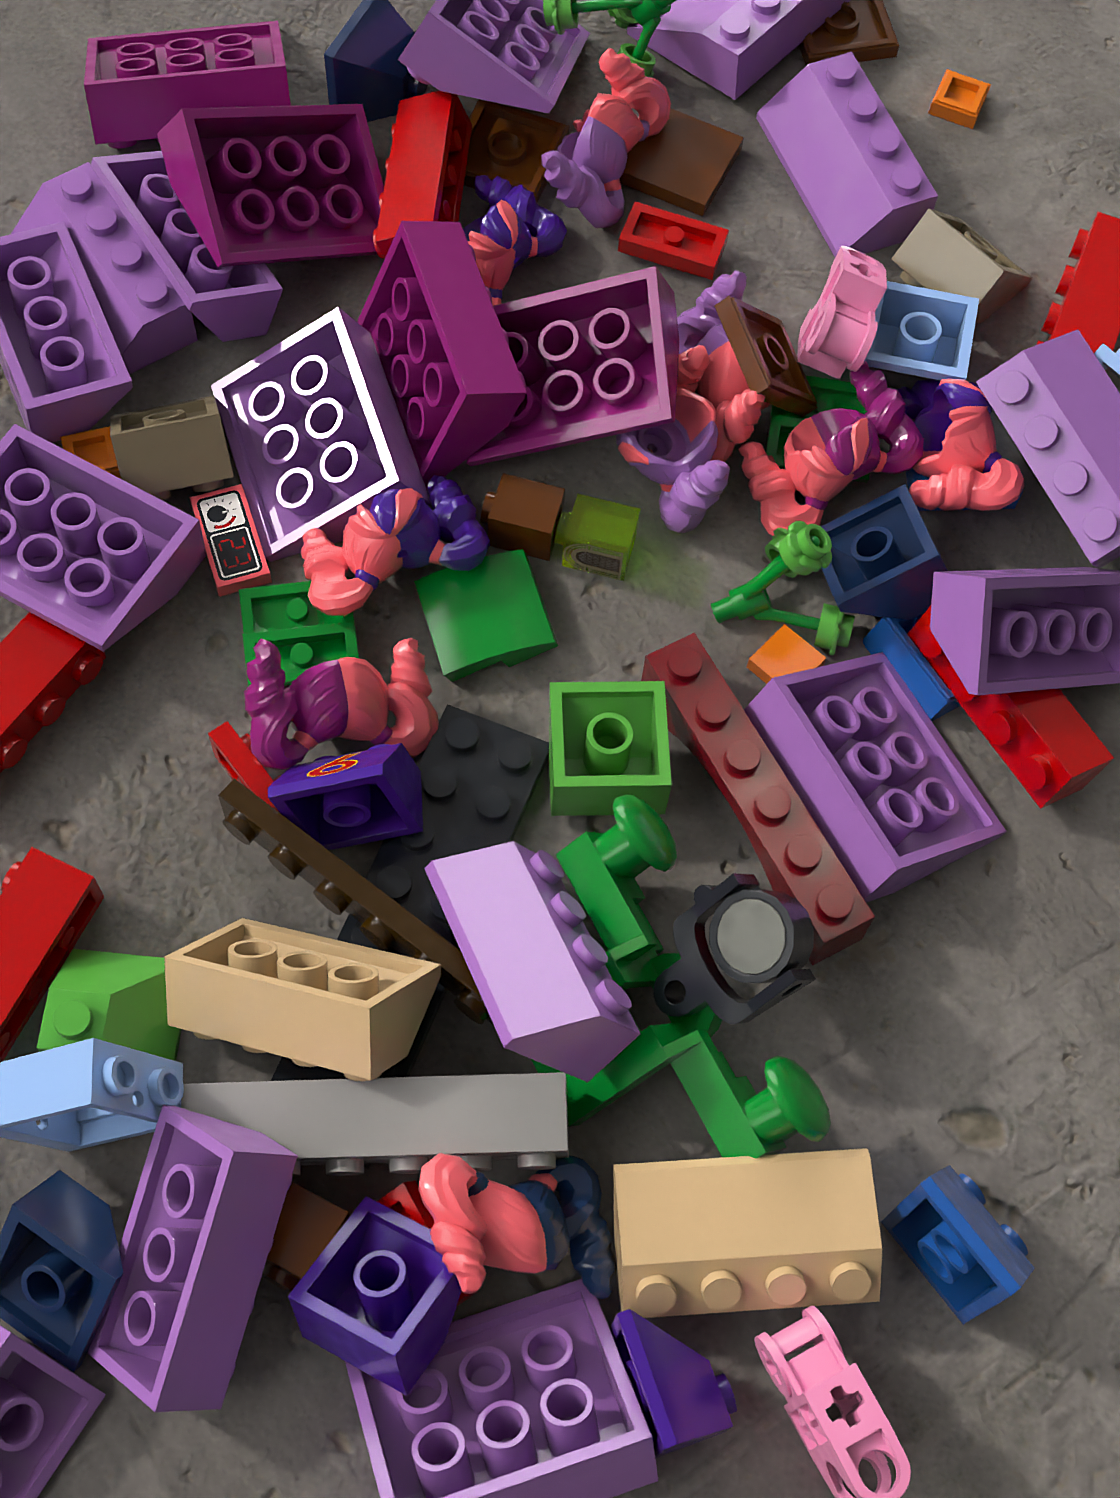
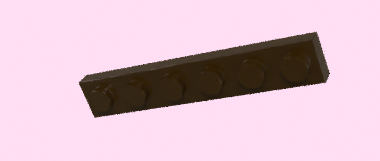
[218,778,494,1025]

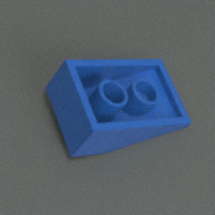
[881,1165,1035,1324]

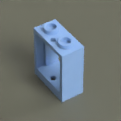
[0,1038,184,1152]

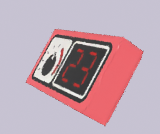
[189,484,272,597]

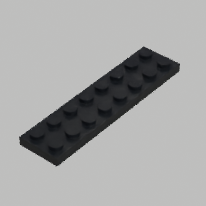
[271,704,549,1169]

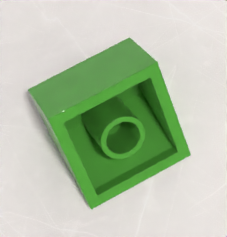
[549,681,672,816]

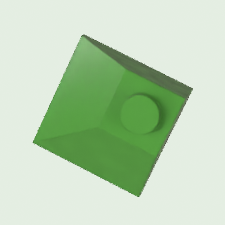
[36,949,182,1061]

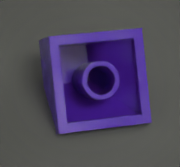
[610,1309,737,1458]

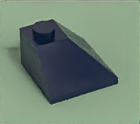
[324,0,428,122]
[821,484,948,620]
[0,1170,124,1373]

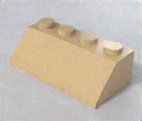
[164,918,441,1081]
[613,1148,882,1318]

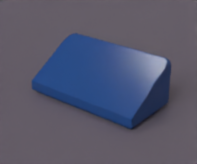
[862,615,960,721]

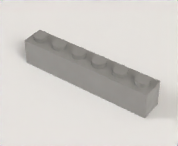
[181,1072,569,1177]

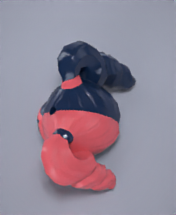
[419,1153,617,1299]

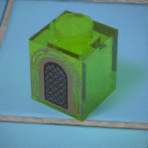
[555,493,641,581]

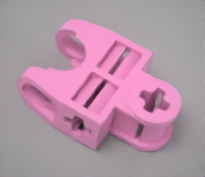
[797,246,887,379]
[754,1305,911,1498]

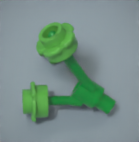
[543,0,677,78]
[711,521,855,655]

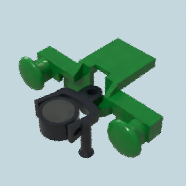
[531,795,831,1159]

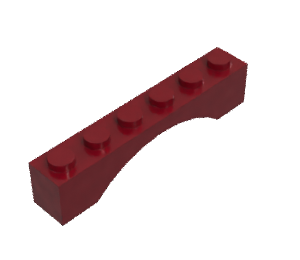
[641,632,875,965]

